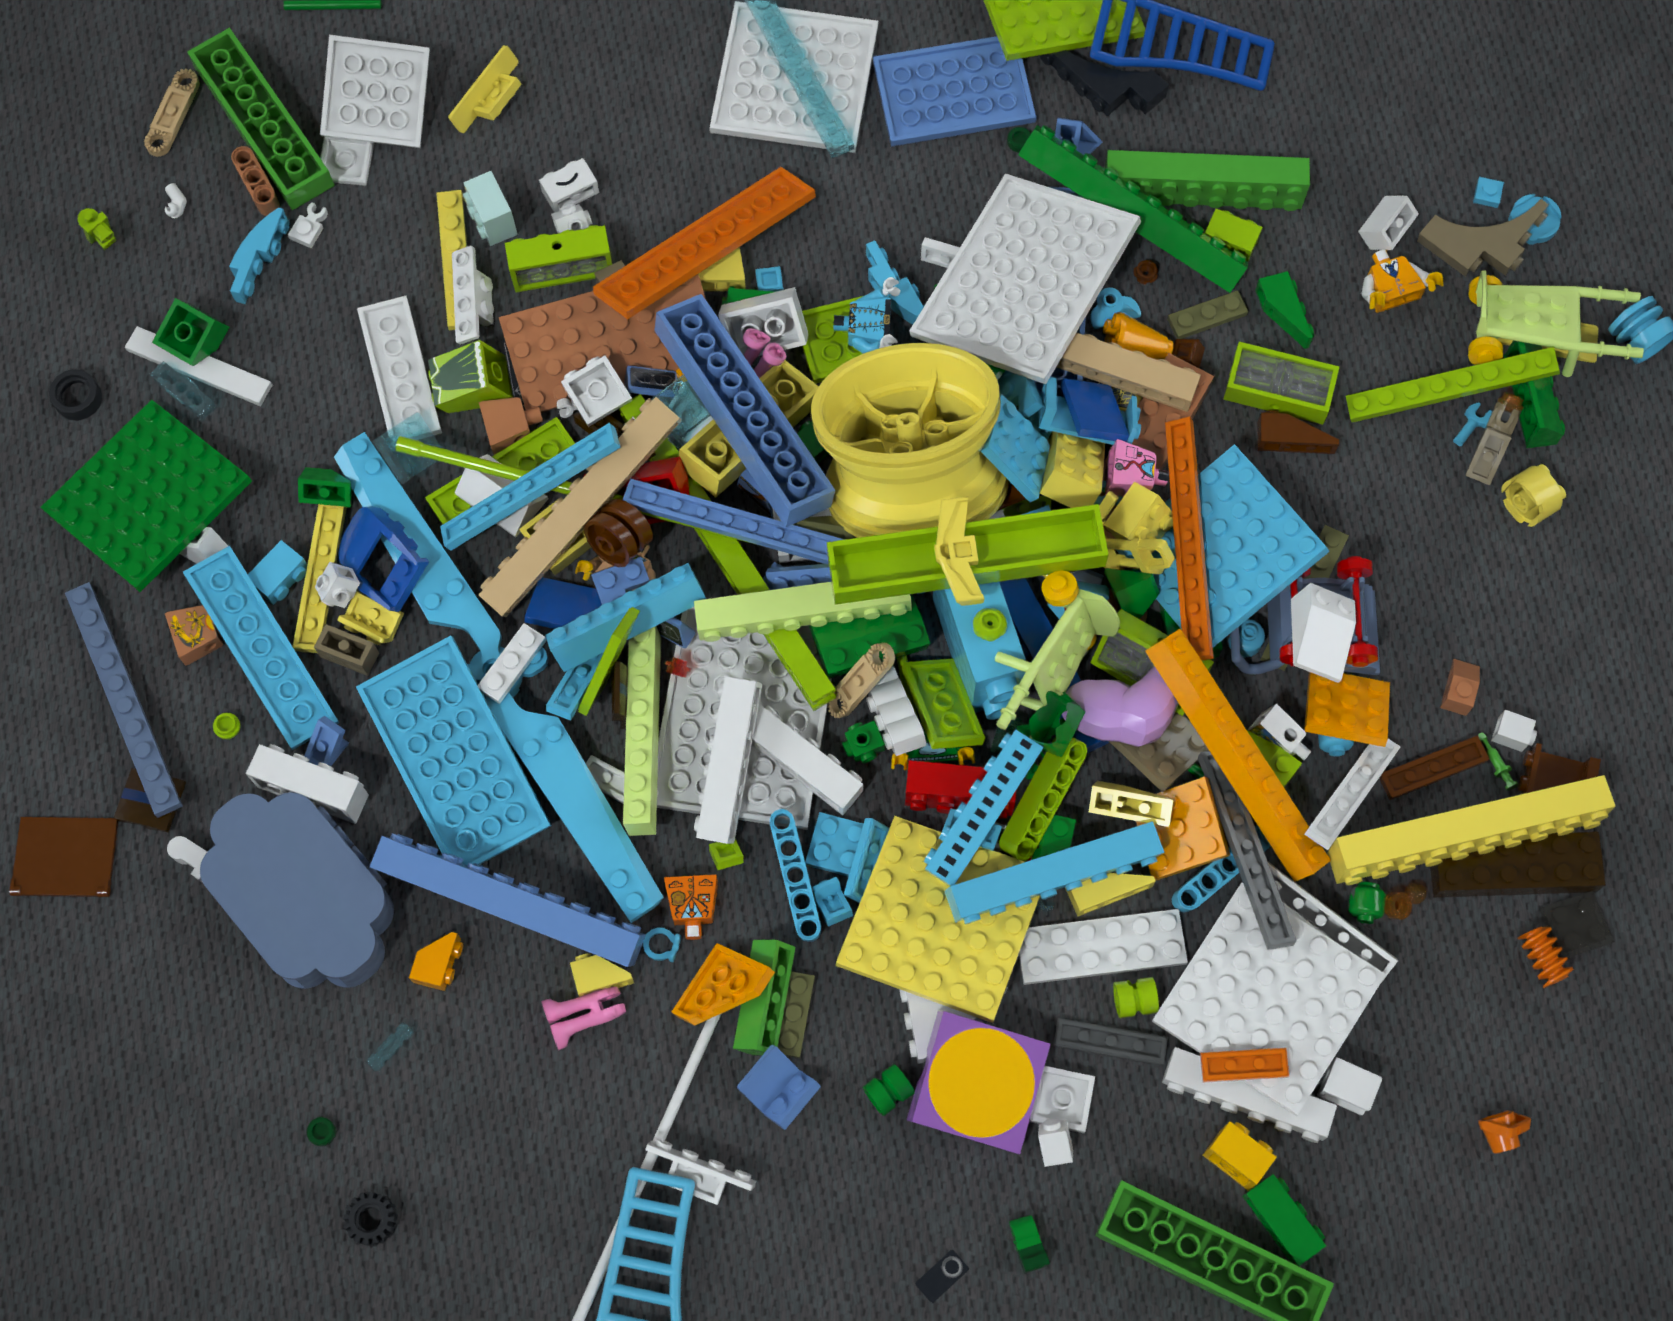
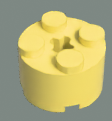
[1502,464,1566,527]

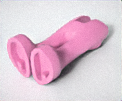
[743,328,786,378]
[541,987,626,1050]

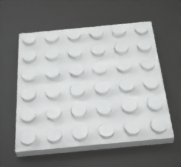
[710,1,878,153]
[1152,883,1386,1116]

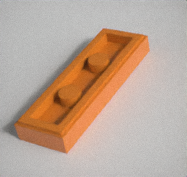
[1200,1048,1289,1083]

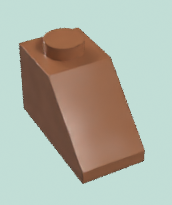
[1440,659,1480,716]

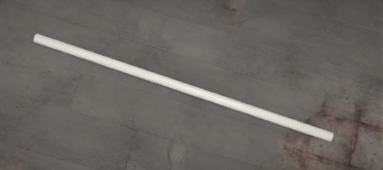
[572,1013,722,1321]

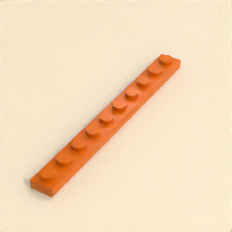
[1165,416,1214,661]

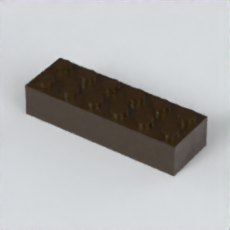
[1430,832,1606,898]

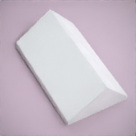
[455,454,548,537]

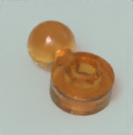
[1385,883,1427,920]

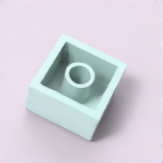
[463,171,518,246]

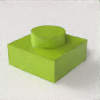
[709,839,744,870]

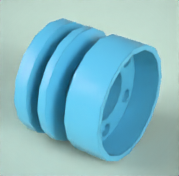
[1608,296,1673,364]

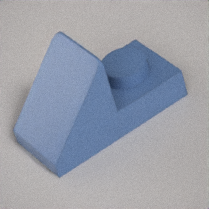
[304,716,349,766]

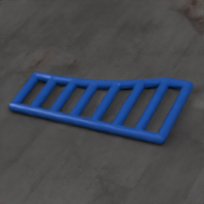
[1090,0,1275,91]

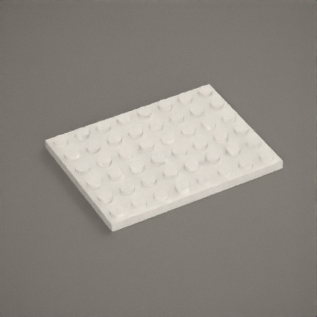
[909,174,1141,384]
[657,607,832,830]

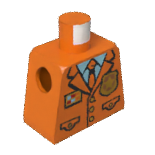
[664,874,718,940]

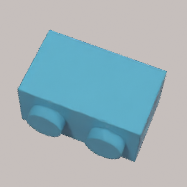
[248,540,308,605]

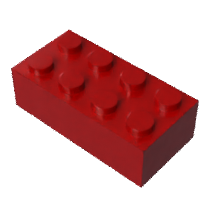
[905,760,1016,819]

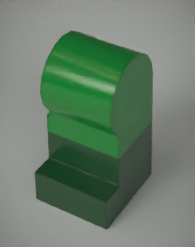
[1009,1214,1050,1274]

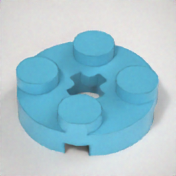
[1508,194,1561,245]

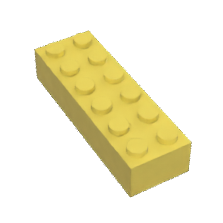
[679,360,819,497]

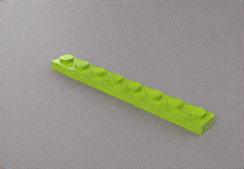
[1346,347,1560,422]

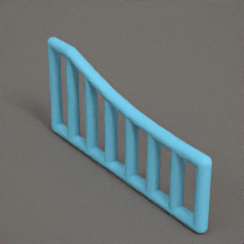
[596,1167,695,1321]

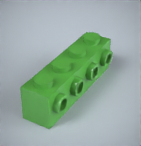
[733,940,795,1055]

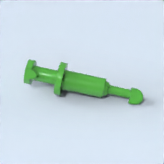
[1478,733,1519,791]

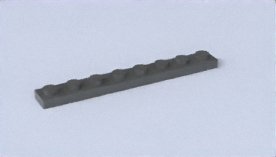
[1198,751,1297,950]

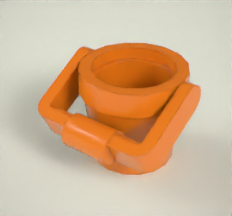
[1478,1110,1531,1153]

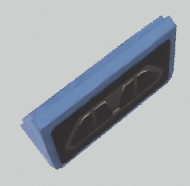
[624,366,678,398]
[657,617,695,648]

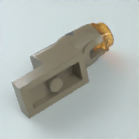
[1465,392,1524,485]

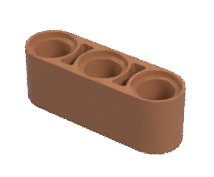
[231,146,280,216]

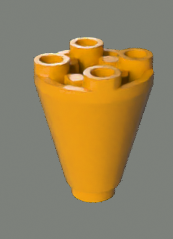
[1103,312,1173,360]

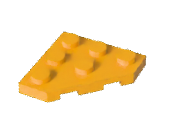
[672,943,775,1026]

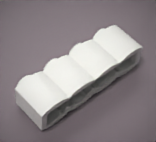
[866,666,927,756]

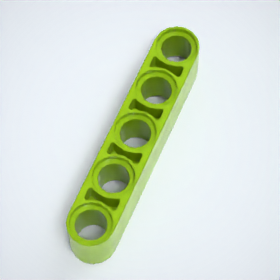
[999,737,1087,861]

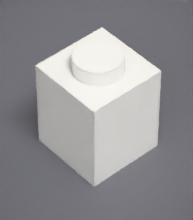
[1491,710,1537,752]
[1038,1118,1073,1167]

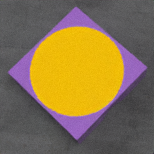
[907,1011,1050,1154]

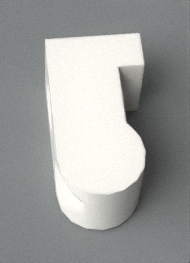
[167,836,207,883]

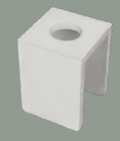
[1317,1057,1382,1115]

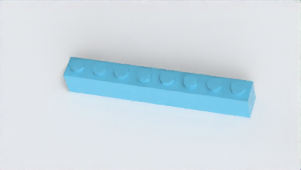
[944,821,1164,925]

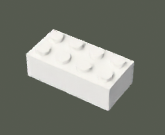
[246,744,369,824]

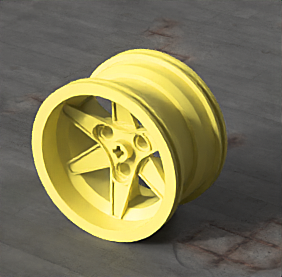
[811,343,1009,538]

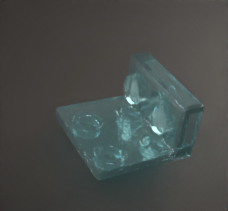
[651,374,711,450]
[373,412,442,485]

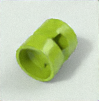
[1113,977,1159,1018]

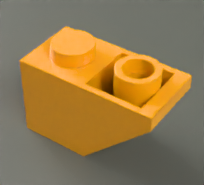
[409,932,463,991]

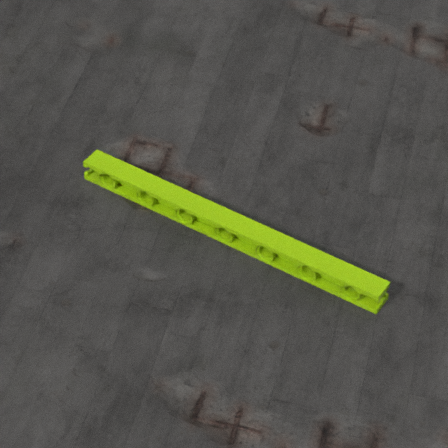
[619,394,836,711]

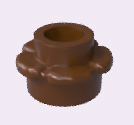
[1133,260,1158,284]

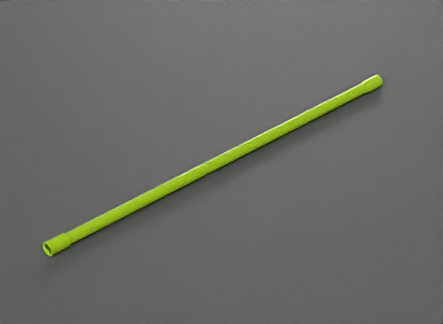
[396,436,761,546]

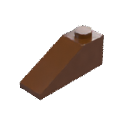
[1257,410,1339,454]

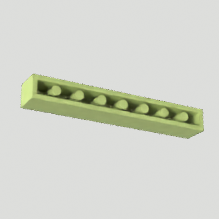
[694,582,912,642]
[623,626,661,836]

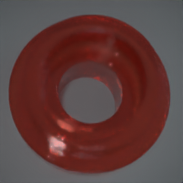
[665,657,691,678]

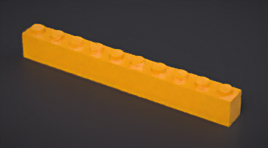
[1145,628,1331,882]

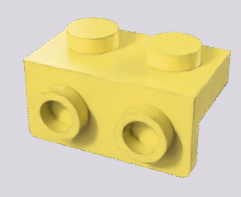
[338,590,404,645]

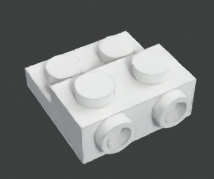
[561,356,633,427]

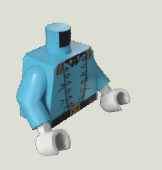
[833,277,900,354]

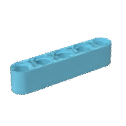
[770,809,822,942]
[1172,824,1271,913]

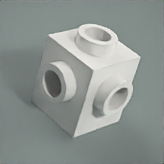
[551,203,592,233]
[315,562,360,608]

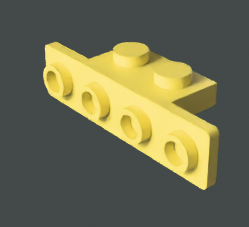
[448,45,522,133]

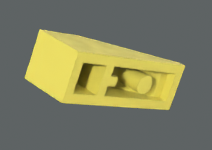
[1089,781,1174,827]
[1065,873,1156,916]

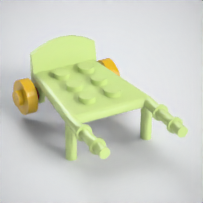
[1468,271,1644,377]
[995,570,1120,739]

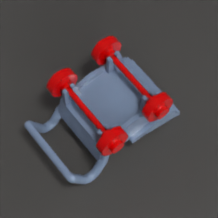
[1230,556,1380,675]

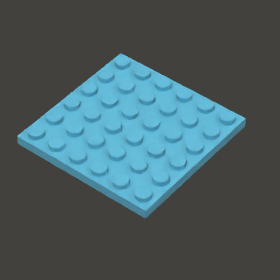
[1116,444,1330,647]

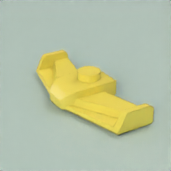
[934,496,984,606]

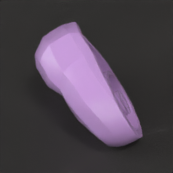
[1062,666,1179,747]

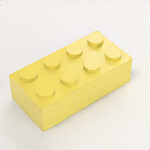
[1040,431,1105,508]

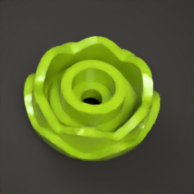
[973,608,1007,642]

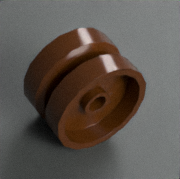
[584,499,653,567]

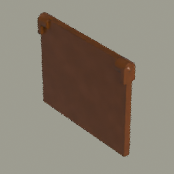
[10,817,118,897]

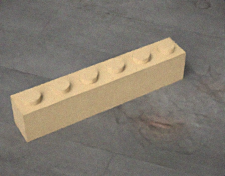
[1056,332,1201,412]

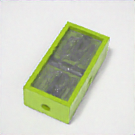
[505,225,612,292]
[1223,342,1339,425]
[1090,609,1214,716]

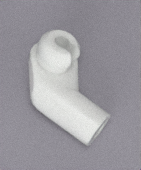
[165,183,187,218]

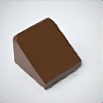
[1172,339,1205,368]

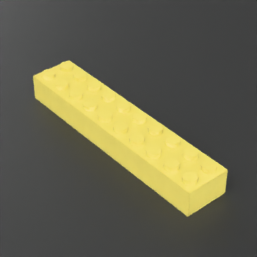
[1327,775,1615,885]

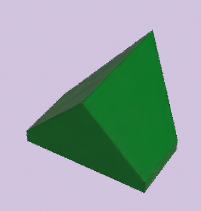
[1104,568,1160,619]

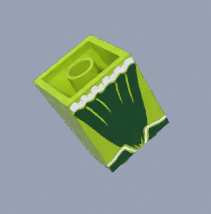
[428,340,513,413]

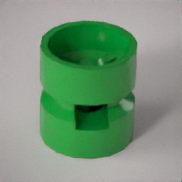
[862,1064,915,1117]

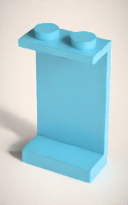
[1039,377,1141,445]

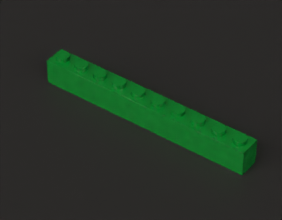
[1018,125,1249,293]

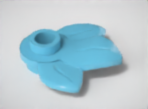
[1090,288,1141,329]

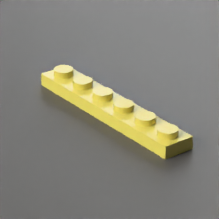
[437,190,467,330]
[293,504,347,653]

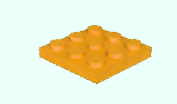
[1304,672,1390,747]
[1136,777,1231,881]

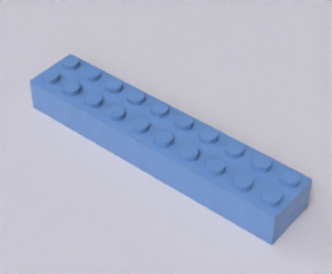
[654,294,835,527]
[370,833,646,967]

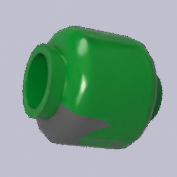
[1348,882,1386,924]

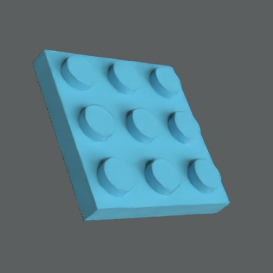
[981,394,1050,502]

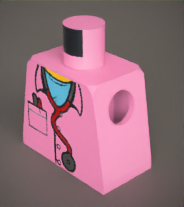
[1105,439,1169,496]

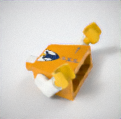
[1362,250,1444,313]

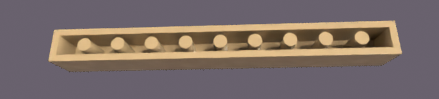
[479,397,682,617]

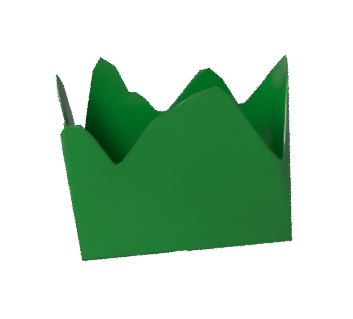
[1029,691,1085,757]

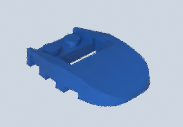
[339,506,429,612]

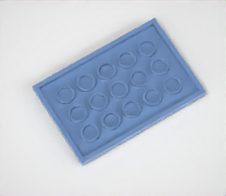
[873,36,1036,146]

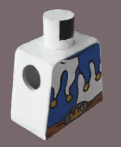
[1248,704,1311,763]

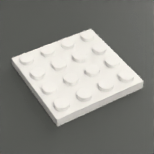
[320,35,430,148]

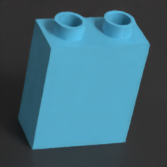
[933,582,1026,720]

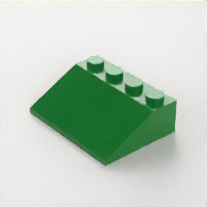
[809,594,930,679]

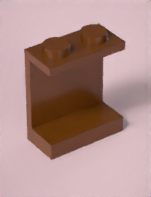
[1518,743,1601,794]

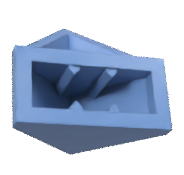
[1055,118,1102,155]

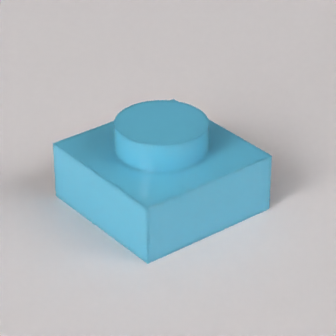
[1473,177,1504,208]

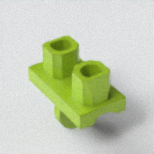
[78,208,116,250]

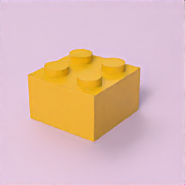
[1203,1121,1277,1191]

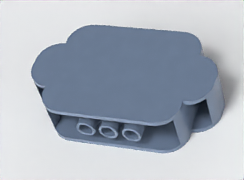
[200,793,394,989]

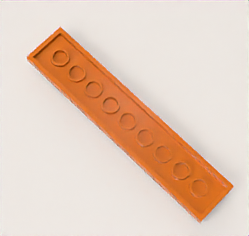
[593,167,815,320]

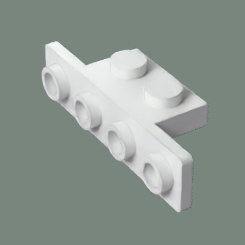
[452,246,494,344]
[645,1139,756,1205]

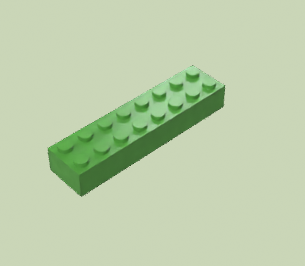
[187,28,335,210]
[1104,150,1310,211]
[1095,1180,1334,1321]

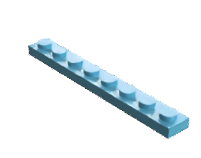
[440,423,621,551]

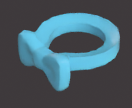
[643,928,682,962]

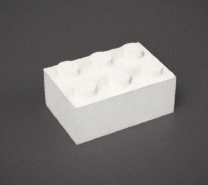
[718,287,809,356]

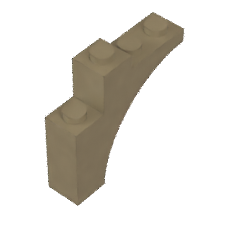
[1418,199,1549,277]

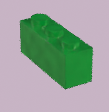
[1242,1174,1326,1266]

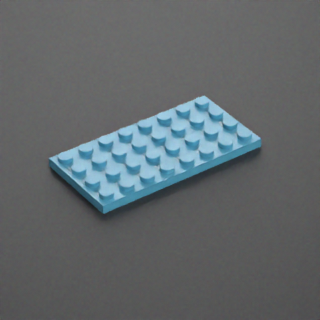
[356,636,552,865]

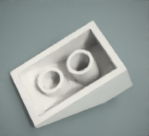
[1291,583,1356,683]

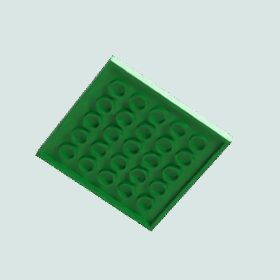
[40,400,252,592]

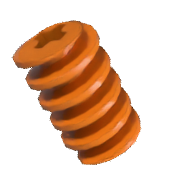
[1517,927,1574,988]

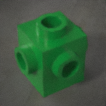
[842,721,885,763]

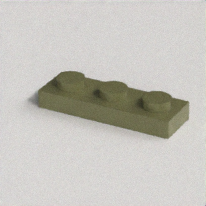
[1167,290,1248,339]
[777,972,815,1059]

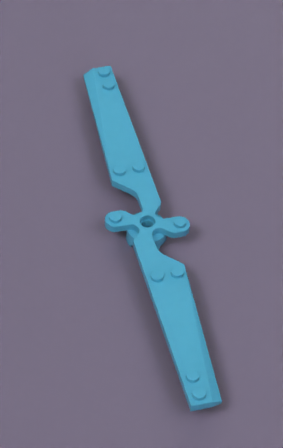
[334,432,664,923]

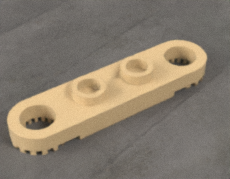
[144,69,200,157]
[827,642,895,718]

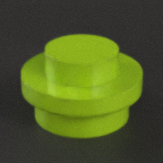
[213,713,240,739]

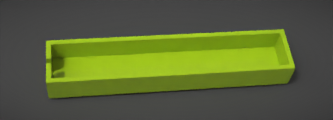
[827,504,1109,605]

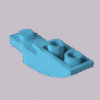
[229,208,289,304]
[866,240,925,325]

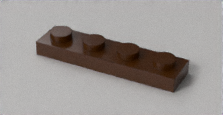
[1379,735,1489,800]

